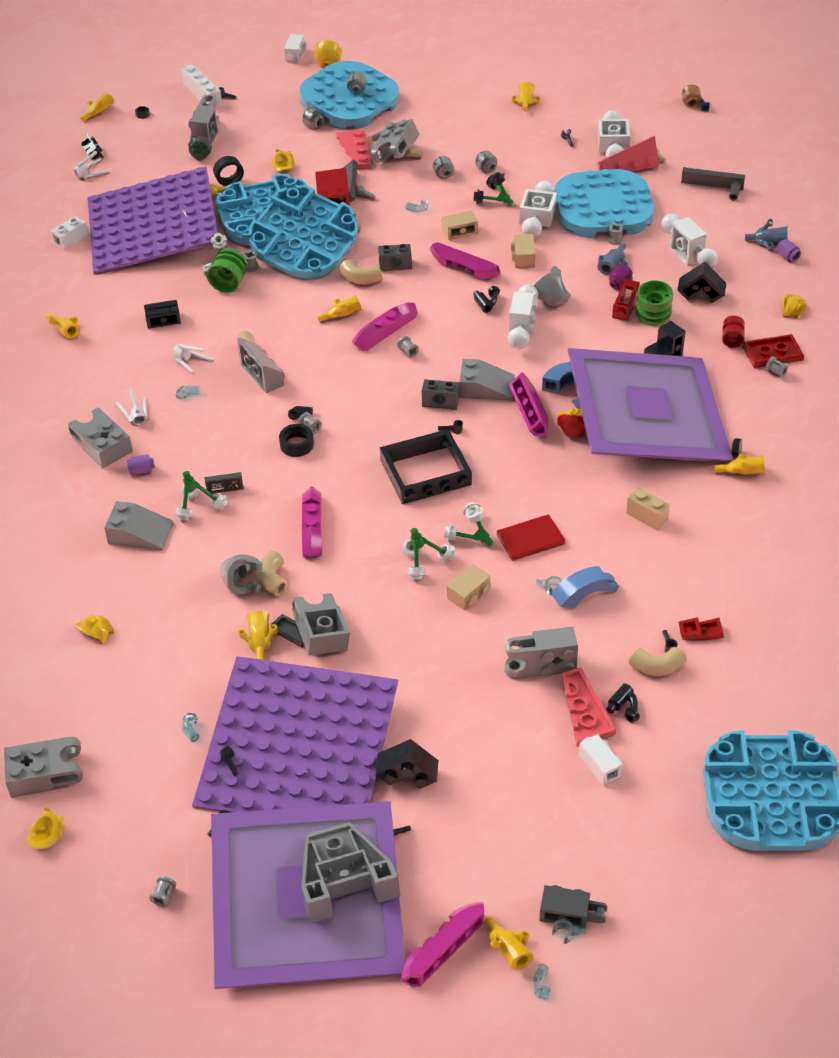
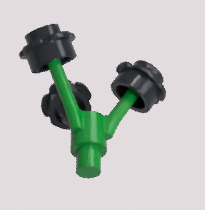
[473,172,514,206]

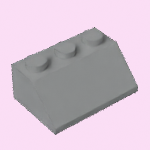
[237,338,285,393]

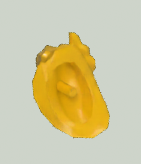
[272,149,295,172]
[782,293,807,319]
[75,615,114,644]
[27,807,64,849]

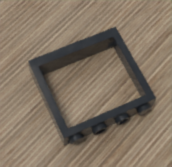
[379,429,472,504]

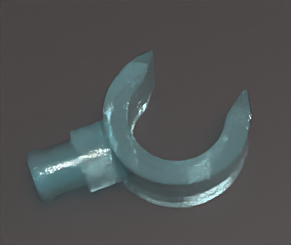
[536,576,563,595]
[552,919,585,944]

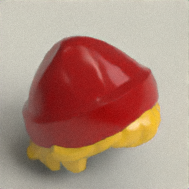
[557,408,585,438]

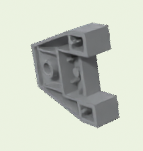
[301,822,401,923]

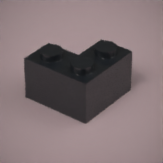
[677,262,727,303]
[644,321,686,356]
[375,739,439,789]

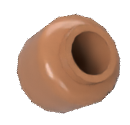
[681,84,701,107]

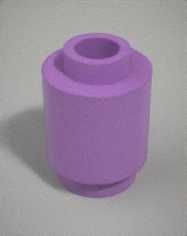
[777,239,801,262]
[127,454,155,475]

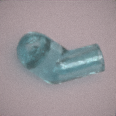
[405,199,429,212]
[175,385,200,400]
[181,712,200,742]
[532,964,551,1000]

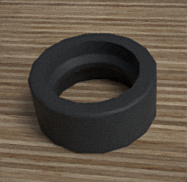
[213,156,244,186]
[279,424,314,457]

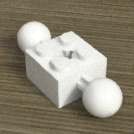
[597,110,630,157]
[519,181,557,238]
[661,213,718,268]
[507,284,538,350]

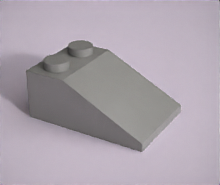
[459,359,515,401]
[104,501,173,550]

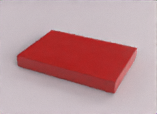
[742,334,804,368]
[496,514,565,561]

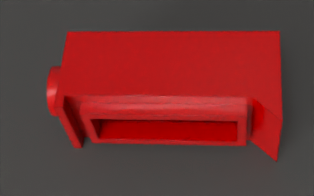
[612,279,640,321]

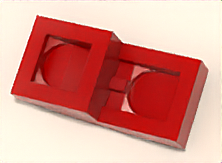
[678,617,724,641]

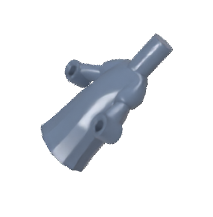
[745,218,788,250]
[597,243,628,275]

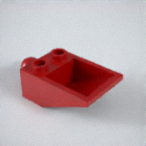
[315,168,351,207]

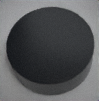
[135,106,150,119]
[731,438,743,457]

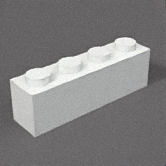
[181,65,222,107]

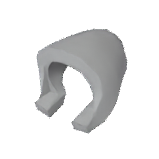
[534,266,571,307]
[220,554,263,595]

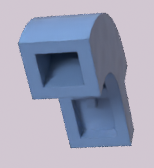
[542,362,575,394]
[551,566,620,608]

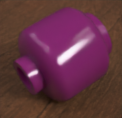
[608,265,633,290]

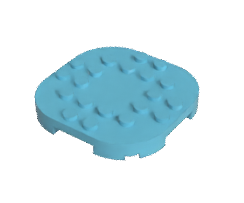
[300,61,399,129]
[555,169,654,238]
[216,174,308,246]
[249,185,358,280]
[703,730,839,851]

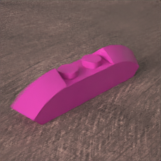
[429,242,501,279]
[352,302,418,351]
[509,372,549,436]
[302,486,322,556]
[401,902,484,987]

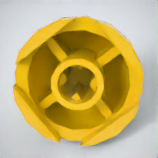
[314,40,343,67]

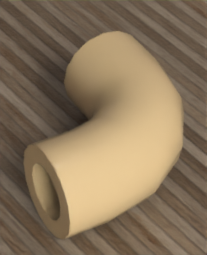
[339,260,383,285]
[257,550,288,597]
[629,647,687,677]

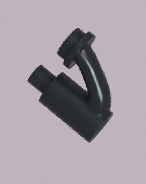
[473,286,500,313]
[606,683,640,723]

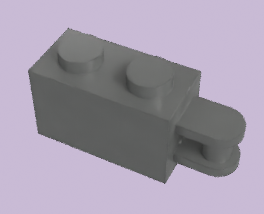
[539,885,608,929]

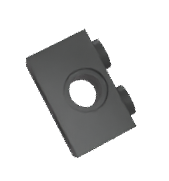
[378,244,412,272]
[421,379,460,410]

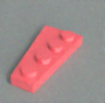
[336,129,371,170]
[597,136,659,172]
[562,667,616,747]

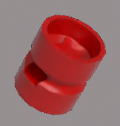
[722,315,745,348]

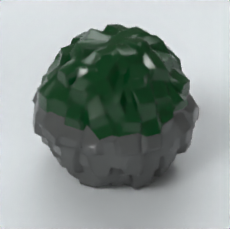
[188,135,212,160]

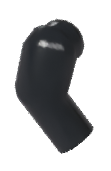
[288,406,313,420]

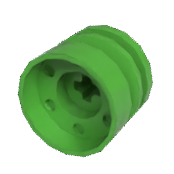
[207,248,248,293]
[636,280,673,326]

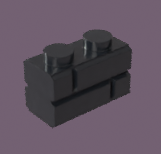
[144,300,181,329]

